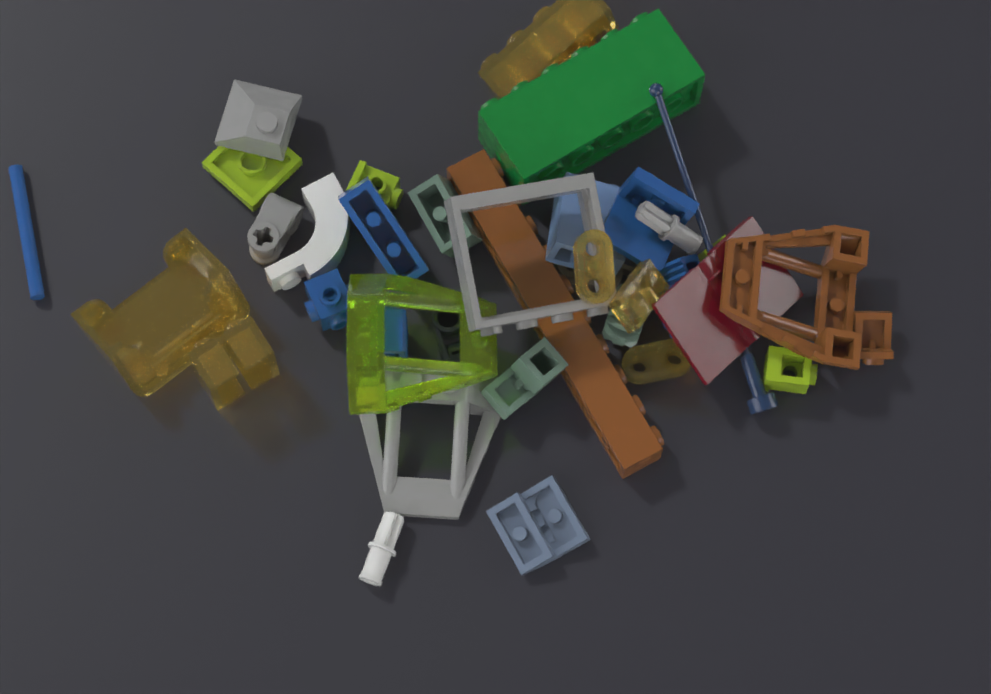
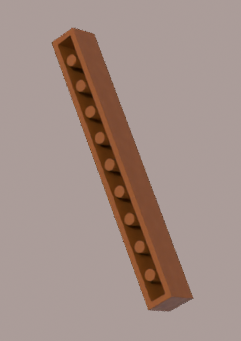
[447,149,664,479]

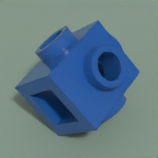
[304,268,359,331]

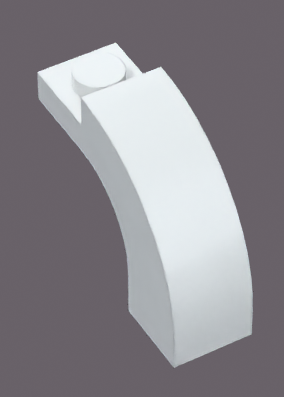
[264,173,350,292]

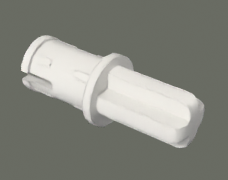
[359,512,404,586]

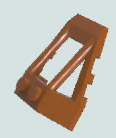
[719,225,870,370]

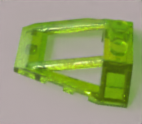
[347,273,498,414]

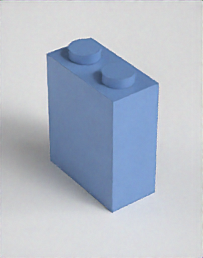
[545,172,625,277]

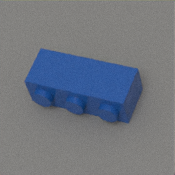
[338,176,429,290]

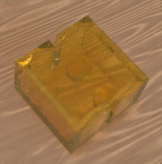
[187,316,280,411]

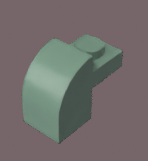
[480,337,569,420]

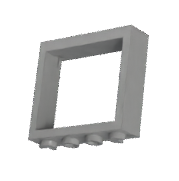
[444,172,619,337]

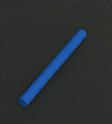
[8,164,45,300]

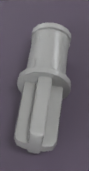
[635,201,703,255]

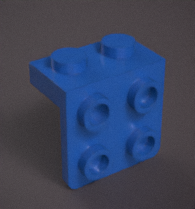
[604,166,700,274]

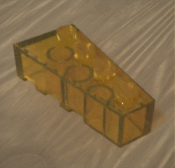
[477,0,618,99]

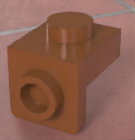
[853,311,894,365]

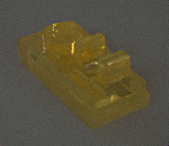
[608,259,670,334]

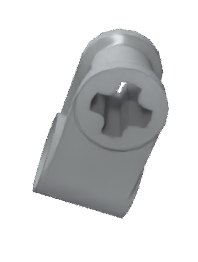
[247,192,304,265]

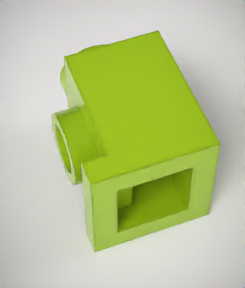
[346,160,404,210]
[763,345,818,394]

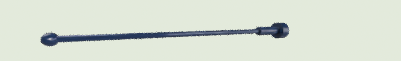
[649,83,779,415]

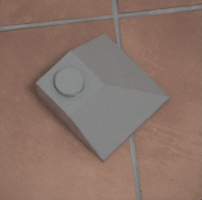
[214,79,302,161]

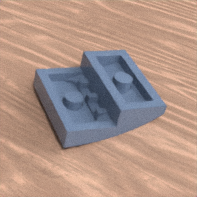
[486,475,591,575]

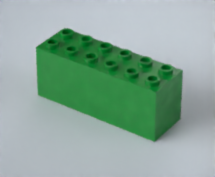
[478,8,705,206]

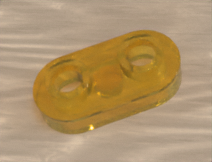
[573,229,615,305]
[621,338,691,384]

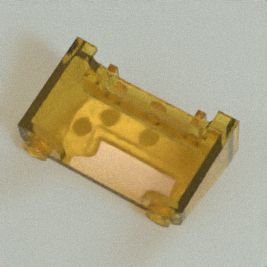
[70,228,250,397]

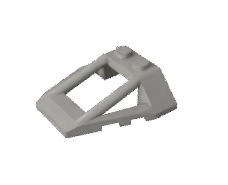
[357,362,501,520]

